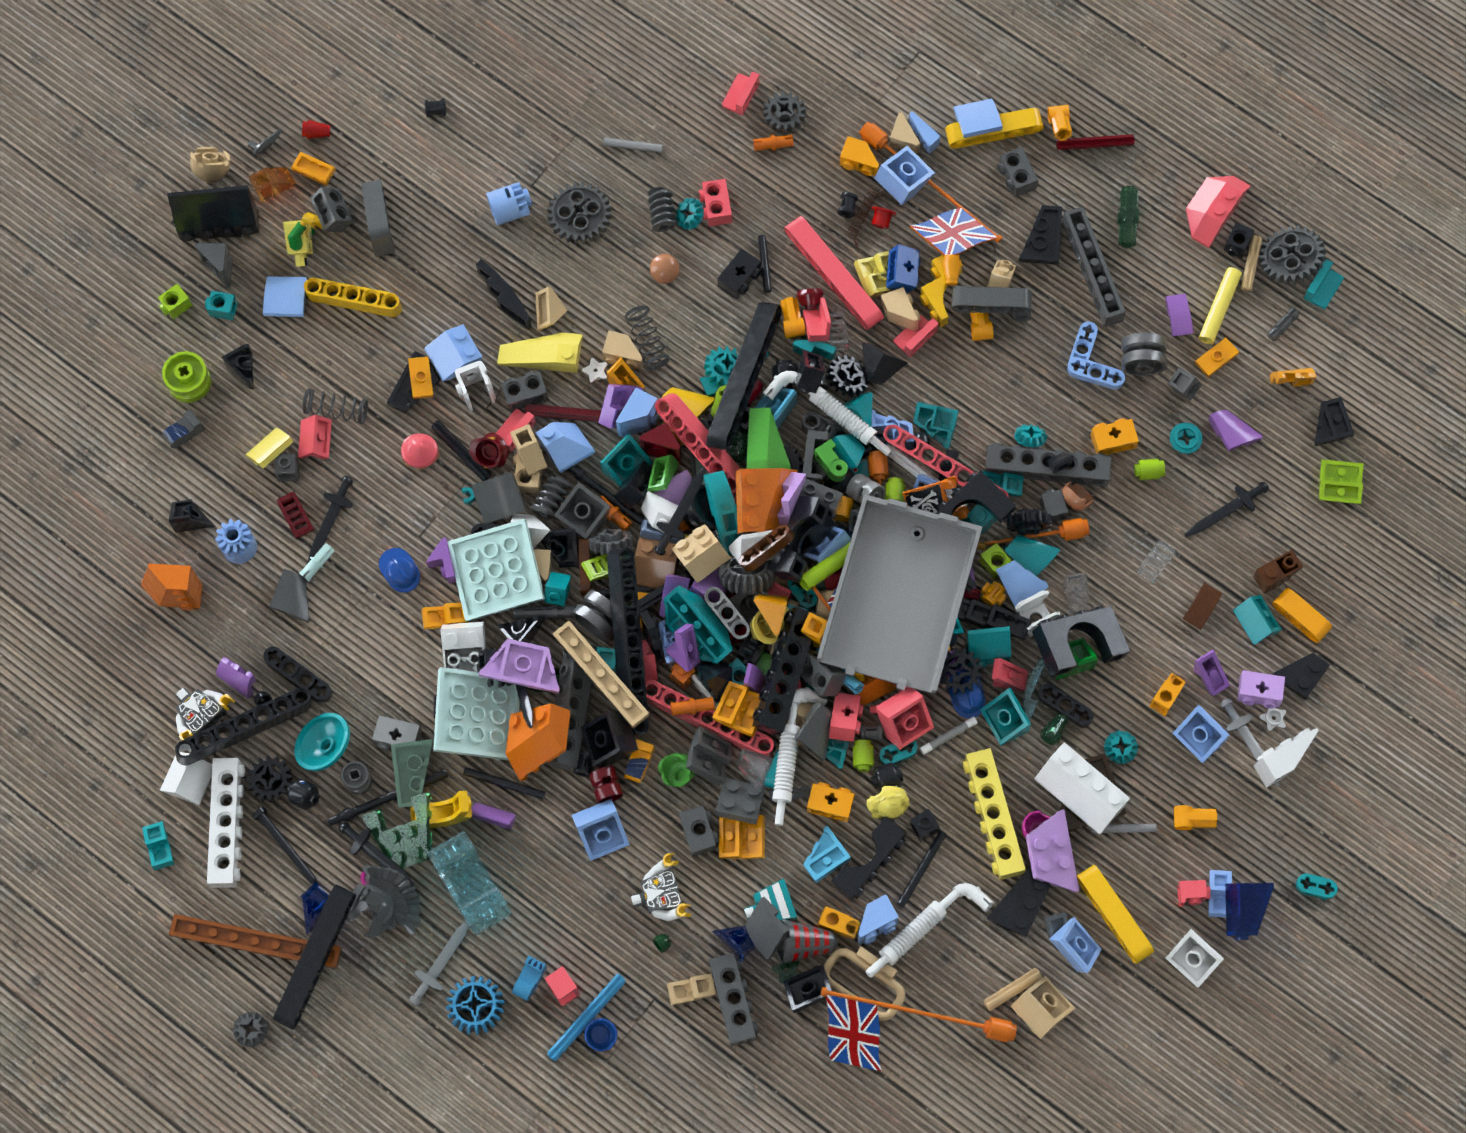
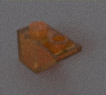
[248,167,296,202]

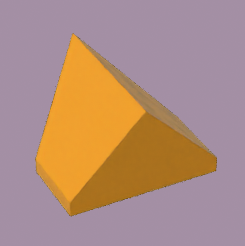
[753,594,788,636]

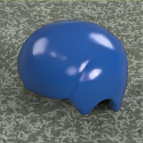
[584,1018,618,1052]

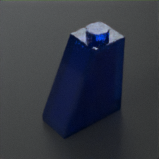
[1225,883,1274,940]

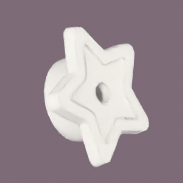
[582,358,608,383]
[1259,708,1286,731]

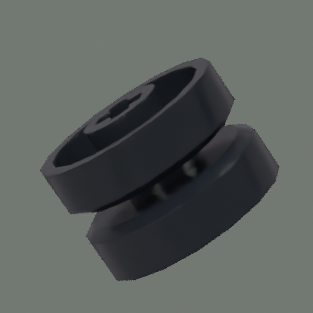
[684,484,717,532]

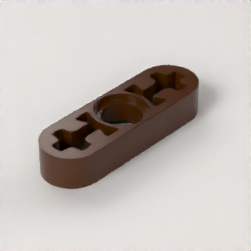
[739,524,794,572]
[578,537,591,596]

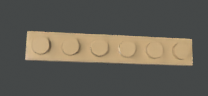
[553,621,650,728]

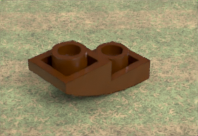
[1183,582,1223,630]

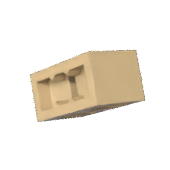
[513,449,544,494]

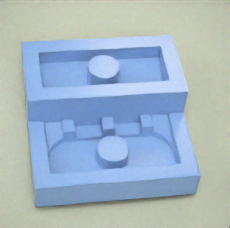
[953,99,1002,138]
[263,276,307,317]

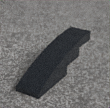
[476,259,532,329]
[957,598,1032,640]

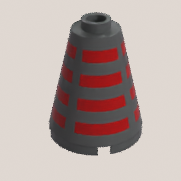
[777,920,837,963]

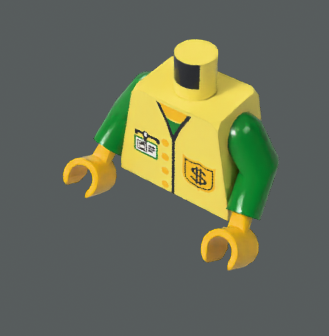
[283,212,322,267]

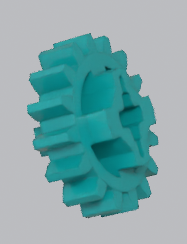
[704,346,739,387]

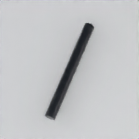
[463,767,546,800]
[897,831,947,908]

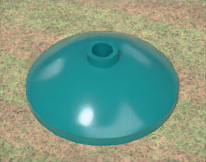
[294,713,350,771]

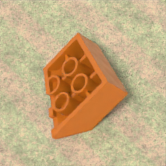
[506,703,571,781]

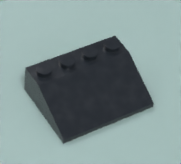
[167,185,260,241]

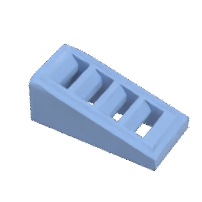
[908,111,940,154]

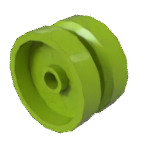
[162,351,212,403]

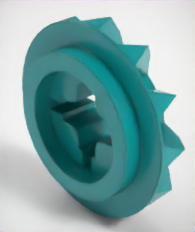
[675,198,704,230]
[1169,423,1203,455]
[1014,424,1047,447]
[1104,730,1138,764]

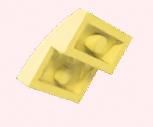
[245,428,293,469]

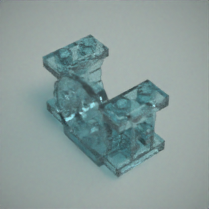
[427,831,512,936]

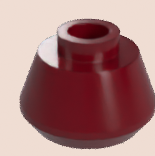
[796,288,824,310]

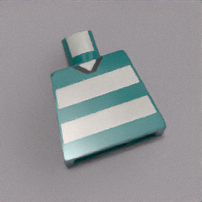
[744,879,797,922]

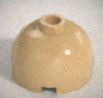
[190,147,230,184]

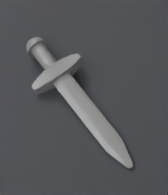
[1221,698,1279,786]
[409,918,471,1006]

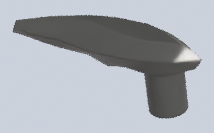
[247,128,282,155]

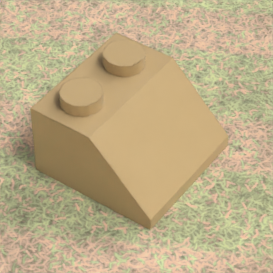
[1011,976,1075,1039]

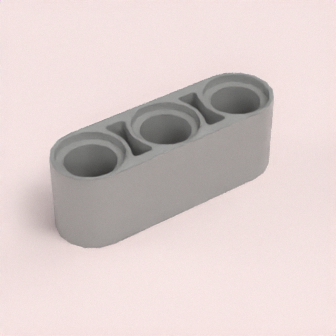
[705,587,750,640]

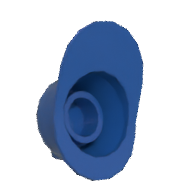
[379,548,420,593]
[949,670,986,718]

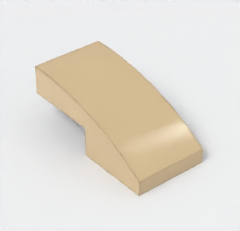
[667,973,716,1006]

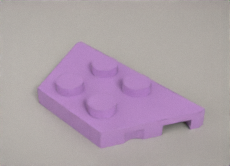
[479,638,559,694]
[1025,810,1079,893]

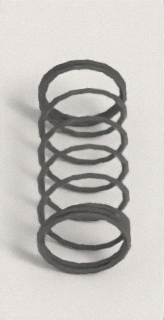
[625,305,670,370]
[302,388,368,424]

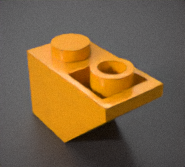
[840,136,879,176]

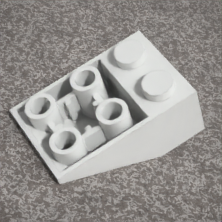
[440,621,486,672]
[1253,728,1319,788]

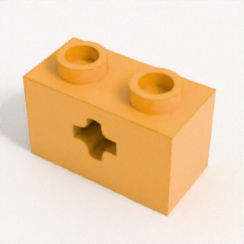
[1091,418,1139,455]
[807,782,854,823]

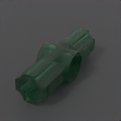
[1117,186,1139,248]

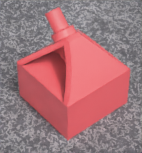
[870,687,934,749]

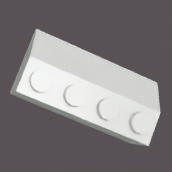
[1034,742,1130,835]

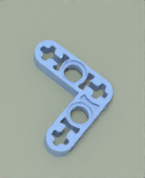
[1067,321,1125,390]

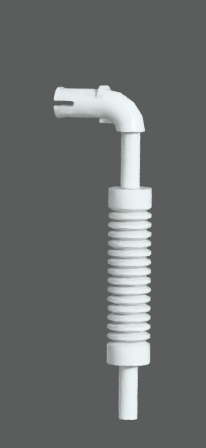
[763,371,893,457]
[772,687,828,826]
[866,883,994,978]

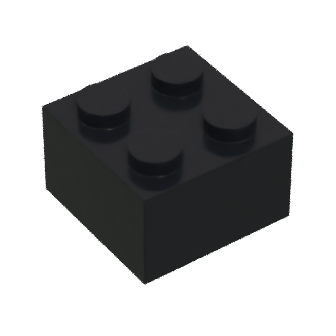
[581,711,638,766]

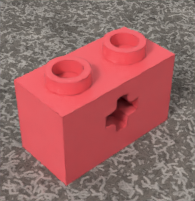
[829,693,864,742]

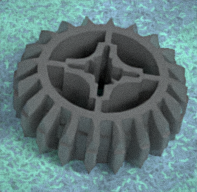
[719,556,775,596]

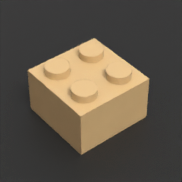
[671,524,731,583]

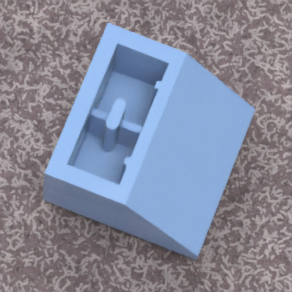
[858,894,899,945]

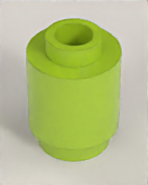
[1134,459,1165,480]
[884,477,906,502]
[852,740,874,772]

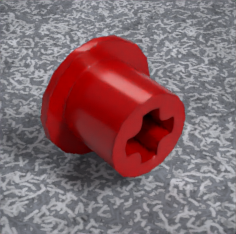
[871,206,896,229]

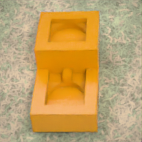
[421,603,468,630]
[801,612,827,645]

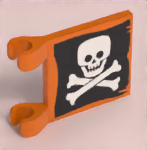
[902,476,969,519]

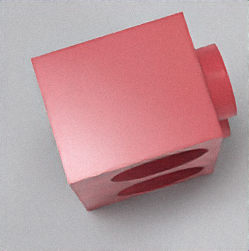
[699,179,732,227]

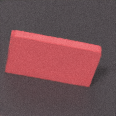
[722,72,760,116]
[802,297,831,342]
[893,315,939,357]
[496,409,536,453]
[298,414,332,460]

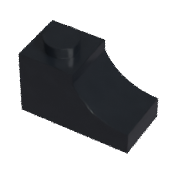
[796,350,825,393]
[614,460,652,509]

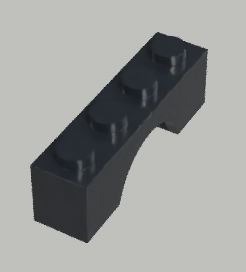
[769,495,830,582]
[831,817,906,902]

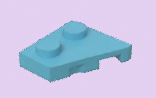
[803,826,851,883]

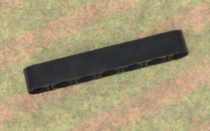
[175,688,311,766]
[273,884,356,1030]

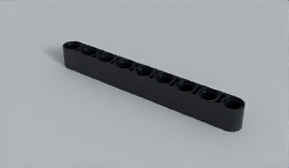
[707,302,782,451]
[607,547,649,736]

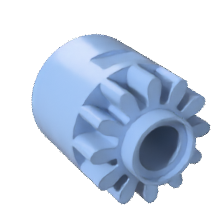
[486,182,532,226]
[215,519,257,564]

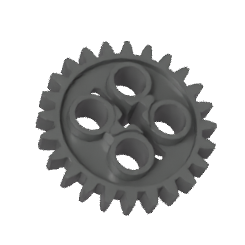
[547,181,612,244]
[1259,225,1326,285]

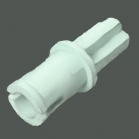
[299,544,334,582]

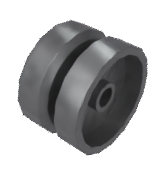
[1121,332,1167,376]
[572,590,613,642]

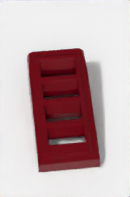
[276,491,314,539]

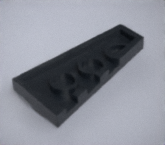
[987,866,1051,938]

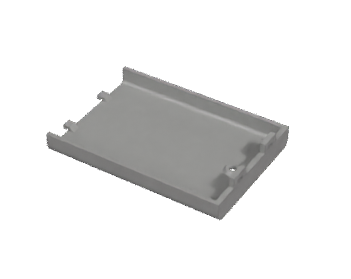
[817,494,982,694]

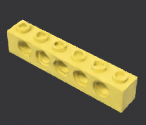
[962,748,1026,880]

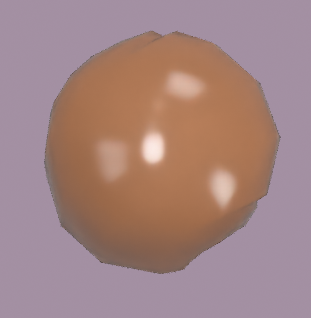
[650,253,680,284]
[1062,482,1094,511]

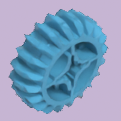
[446,976,505,1035]

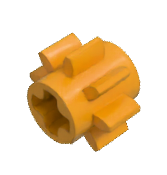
[981,581,1006,607]

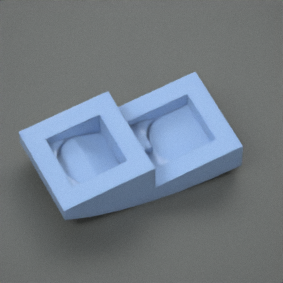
[1208,870,1232,918]

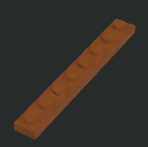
[169,914,342,969]

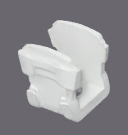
[455,361,496,412]
[1015,591,1060,638]

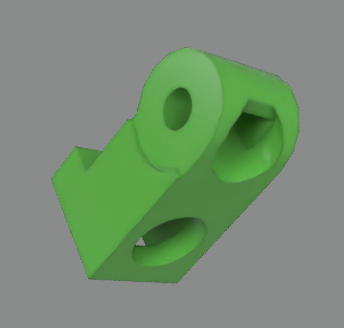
[813,439,848,482]

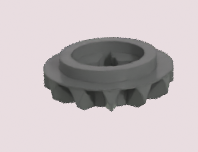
[233,1012,268,1047]

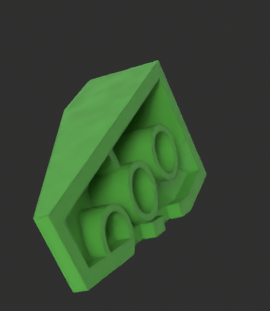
[747,408,791,469]

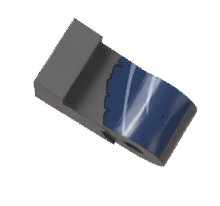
[162,409,204,448]

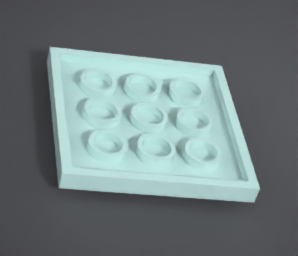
[447,519,545,622]
[433,667,520,760]

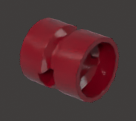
[589,766,623,804]

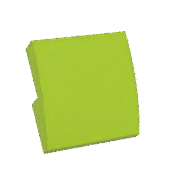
[1319,459,1364,504]

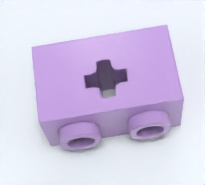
[1237,670,1285,709]

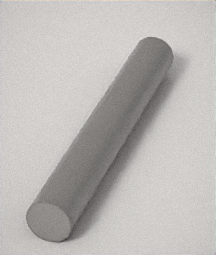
[603,138,663,153]
[1091,824,1157,833]

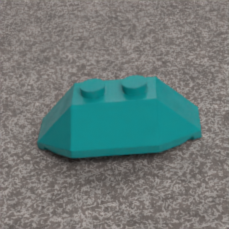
[663,585,733,664]

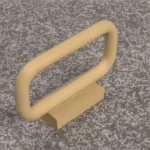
[823,947,905,1021]

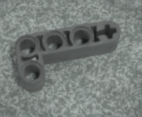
[361,179,395,257]
[952,286,1032,322]

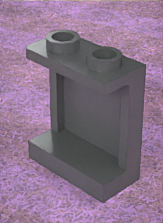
[803,430,828,485]

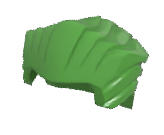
[658,753,696,787]

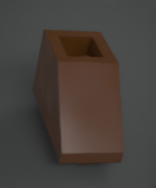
[1253,550,1303,594]

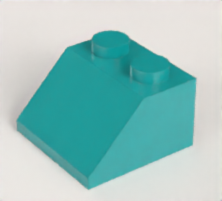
[965,626,1011,668]

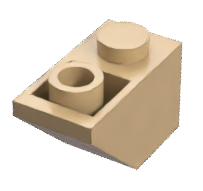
[988,260,1017,288]
[881,287,921,331]
[602,330,643,369]
[510,424,548,476]

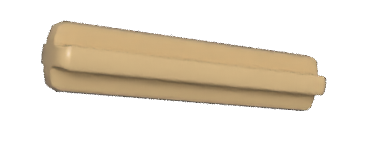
[1241,235,1262,292]
[983,968,1042,1011]

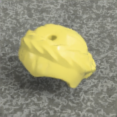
[866,786,909,819]

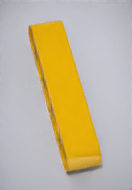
[945,108,1044,149]
[304,278,402,317]
[1077,865,1154,964]

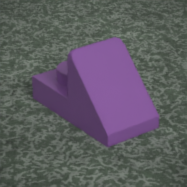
[426,538,456,584]
[665,623,700,671]
[1194,650,1230,696]

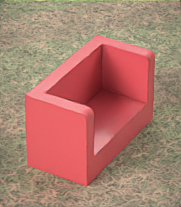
[545,966,580,1006]

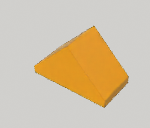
[607,358,645,388]

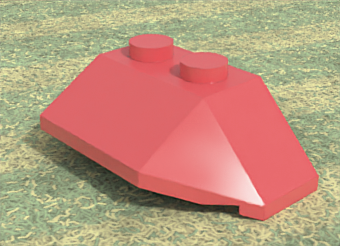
[1186,176,1250,248]

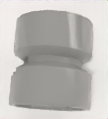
[846,473,886,504]

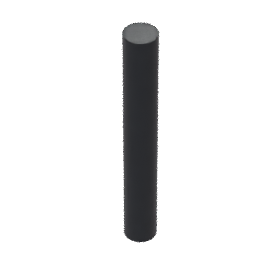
[758,235,772,293]

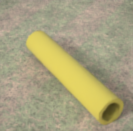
[1199,267,1242,345]

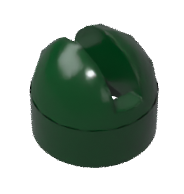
[653,934,672,953]

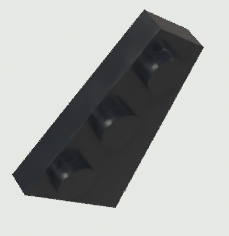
[1018,205,1062,265]
[387,351,441,414]

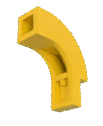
[410,791,472,829]

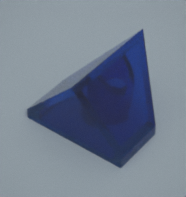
[300,882,329,935]
[712,925,756,961]

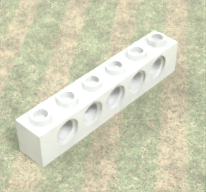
[207,758,245,888]

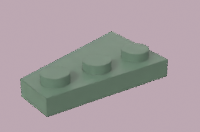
[391,739,433,808]

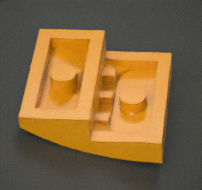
[712,681,760,737]
[719,815,765,859]

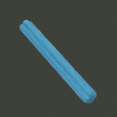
[547,974,626,1061]

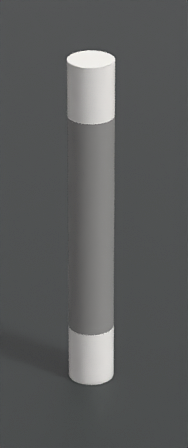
[919,716,978,755]

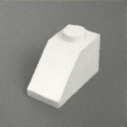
[641,491,678,533]

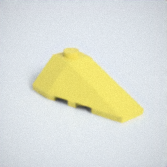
[497,332,583,373]

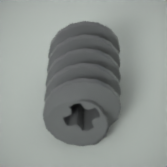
[648,187,676,232]
[530,474,572,520]

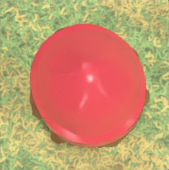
[401,434,440,470]

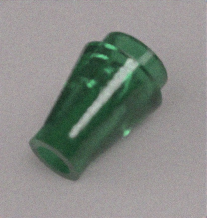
[1040,713,1068,746]

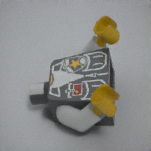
[176,688,235,740]
[631,853,691,921]

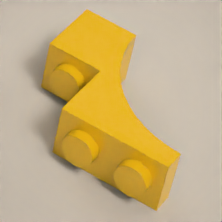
[919,255,963,328]

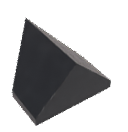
[862,342,908,385]
[222,344,254,389]
[169,499,216,533]
[540,529,579,568]
[499,615,545,643]
[694,661,732,703]

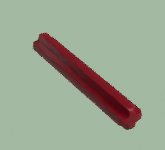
[1056,134,1135,150]
[525,404,601,422]

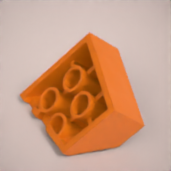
[736,468,798,534]
[141,563,203,611]

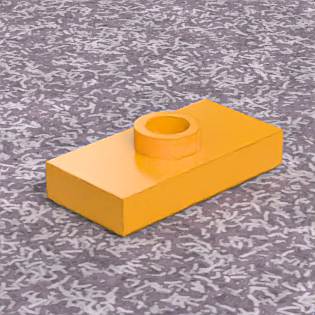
[291,152,336,186]
[1194,337,1239,378]
[408,357,433,399]

